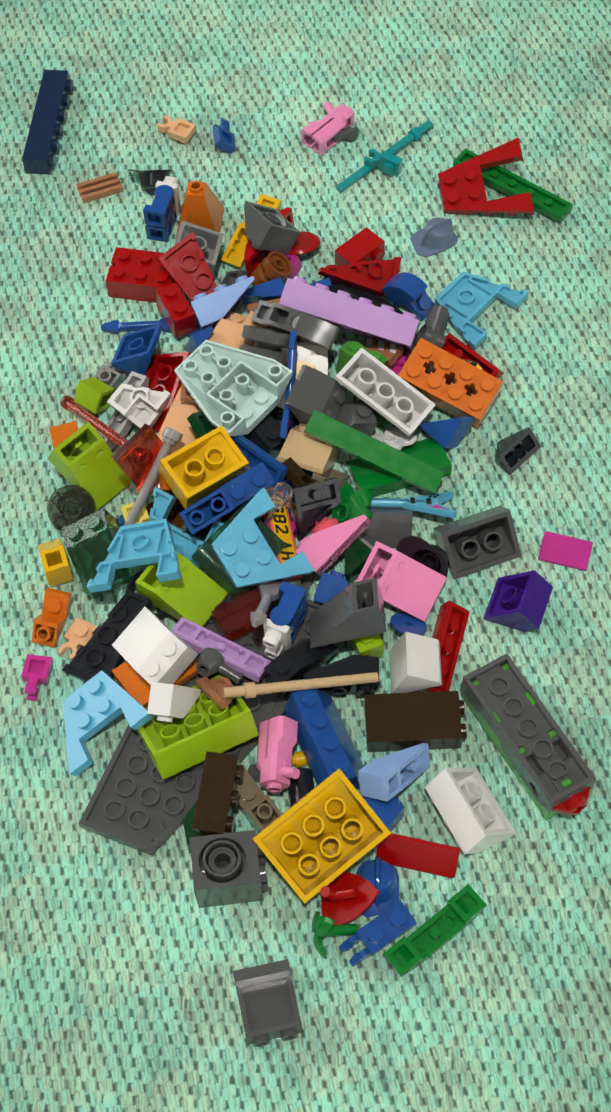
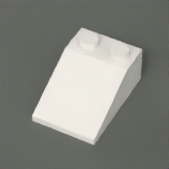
[112,607,198,685]

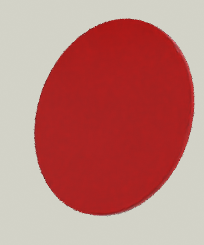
[288,232,321,255]

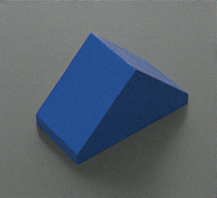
[421,416,474,449]

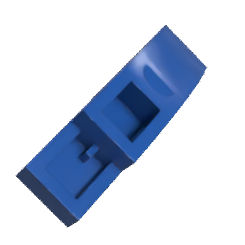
[179,462,275,535]

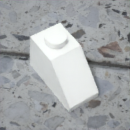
[147,682,201,722]

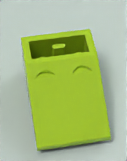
[48,422,130,512]
[135,552,228,627]

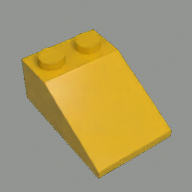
[159,425,249,509]

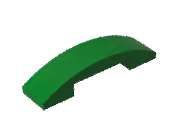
[383,884,487,977]

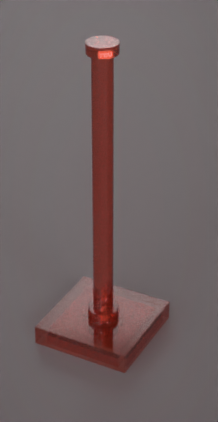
[60,395,171,490]

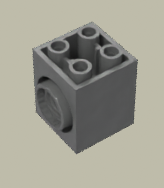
[190,830,268,908]

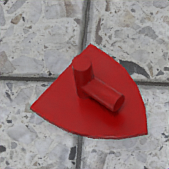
[320,871,380,925]

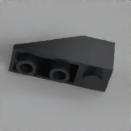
[301,655,380,697]

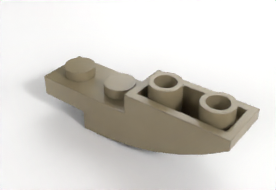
[236,762,282,833]

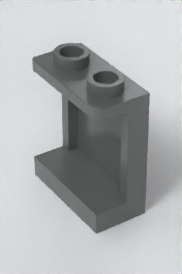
[233,959,303,1047]

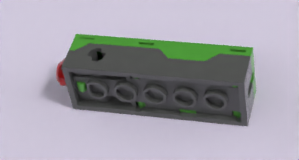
[461,654,596,821]

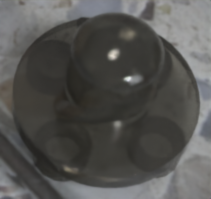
[47,485,96,532]

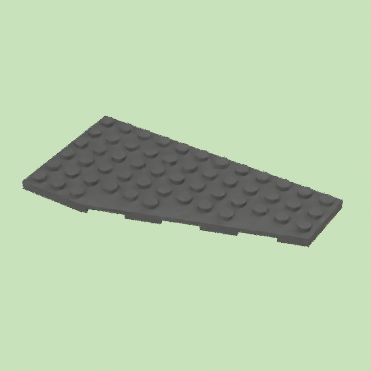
[79,565,335,855]

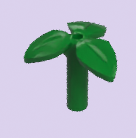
[312,911,358,959]

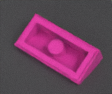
[538,531,593,571]

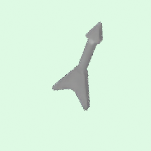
[250,579,301,628]

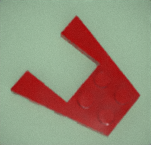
[438,138,534,215]

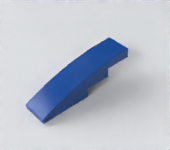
[241,277,334,305]

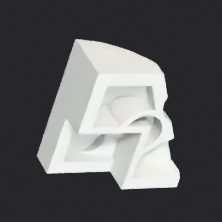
[107,384,172,433]

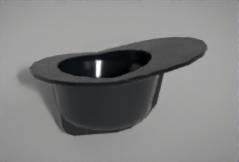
[128,169,174,194]
[396,536,448,577]

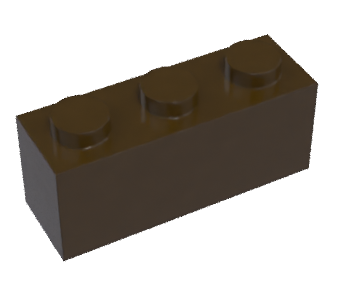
[192,751,244,837]

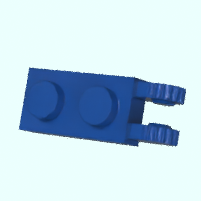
[339,900,417,967]

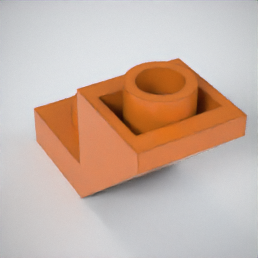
[31,588,72,648]

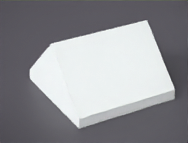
[390,632,442,693]

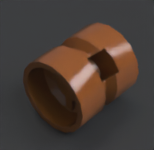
[251,251,292,286]

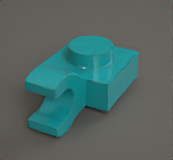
[364,149,403,177]

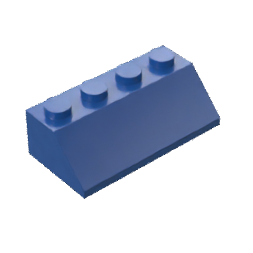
[284,689,364,790]

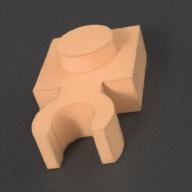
[157,116,197,144]
[58,617,97,661]

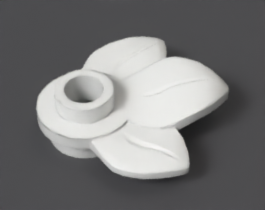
[371,426,417,451]

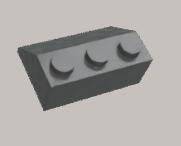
[433,505,522,579]

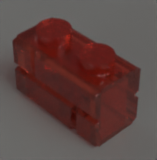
[211,589,270,642]

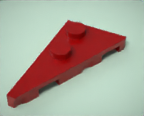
[318,257,401,298]

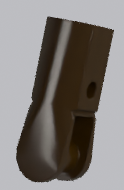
[282,457,315,487]

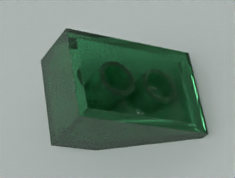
[62,508,133,600]

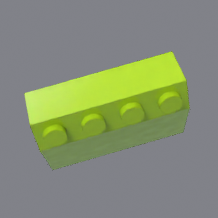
[137,674,259,780]

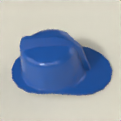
[356,857,399,918]

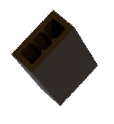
[365,691,467,752]

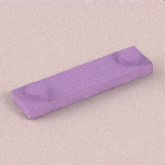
[172,617,271,683]

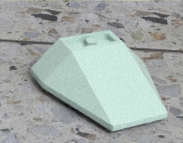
[174,340,293,437]

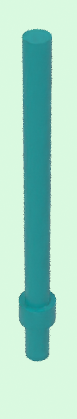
[335,120,433,193]

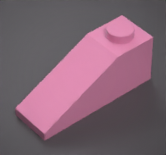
[295,515,372,576]

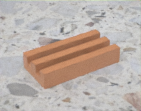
[76,172,124,204]

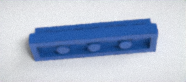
[231,435,291,490]

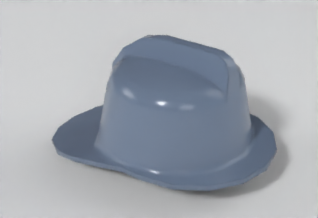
[410,217,458,257]

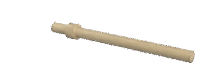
[223,672,379,699]

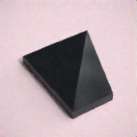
[496,427,541,475]

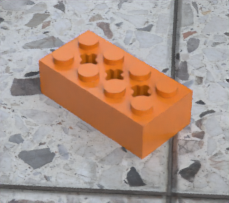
[398,338,503,428]

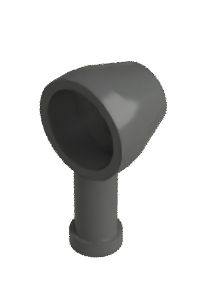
[196,648,244,685]

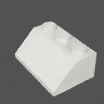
[425,767,516,855]

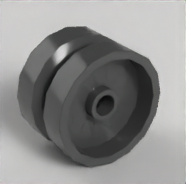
[239,325,290,367]

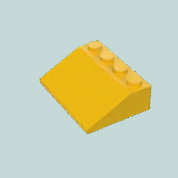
[252,768,391,904]

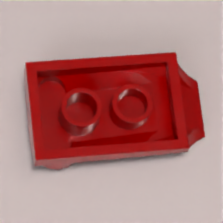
[146,351,191,432]

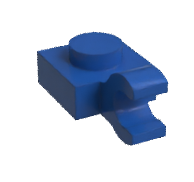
[213,118,236,153]

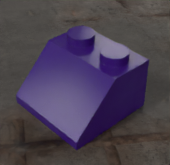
[483,570,553,631]

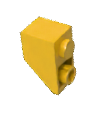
[38,538,73,587]

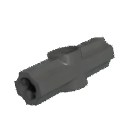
[415,305,450,373]

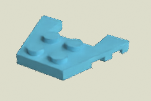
[435,272,529,351]
[146,487,228,570]
[211,488,314,589]
[87,519,182,593]
[63,670,154,776]

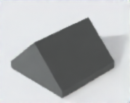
[363,507,413,548]

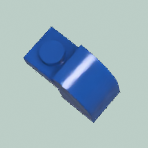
[382,272,435,320]

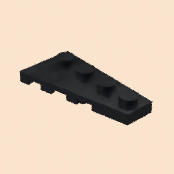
[62,590,152,682]

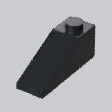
[264,638,339,698]

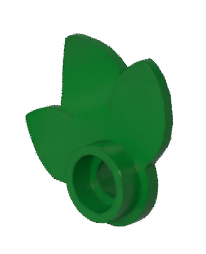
[332,483,373,523]

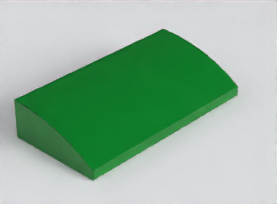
[346,437,452,498]

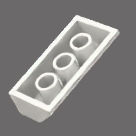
[334,347,436,436]

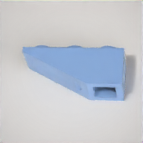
[190,275,254,330]

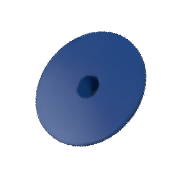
[390,612,427,635]

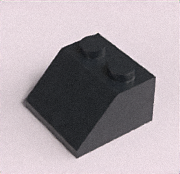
[243,413,288,458]

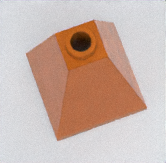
[176,181,224,239]

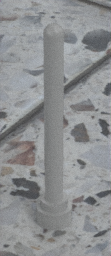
[123,427,183,526]

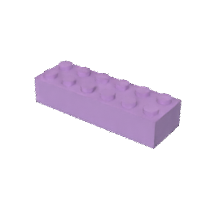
[279,276,420,351]

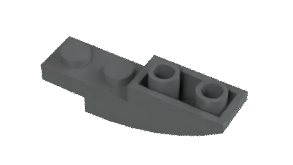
[251,300,340,350]

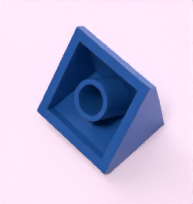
[111,324,163,375]

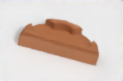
[195,676,234,710]

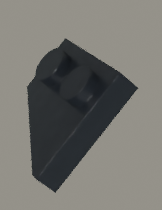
[290,477,341,535]

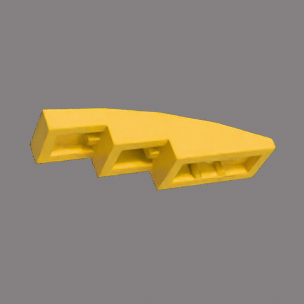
[221,193,282,269]

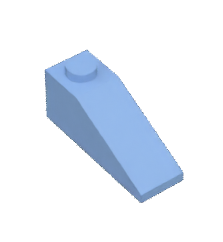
[358,743,430,802]

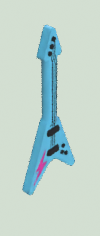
[369,492,456,518]

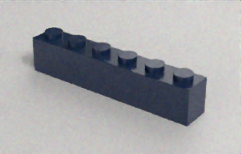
[22,70,73,175]

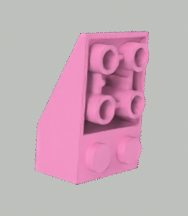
[356,541,447,622]

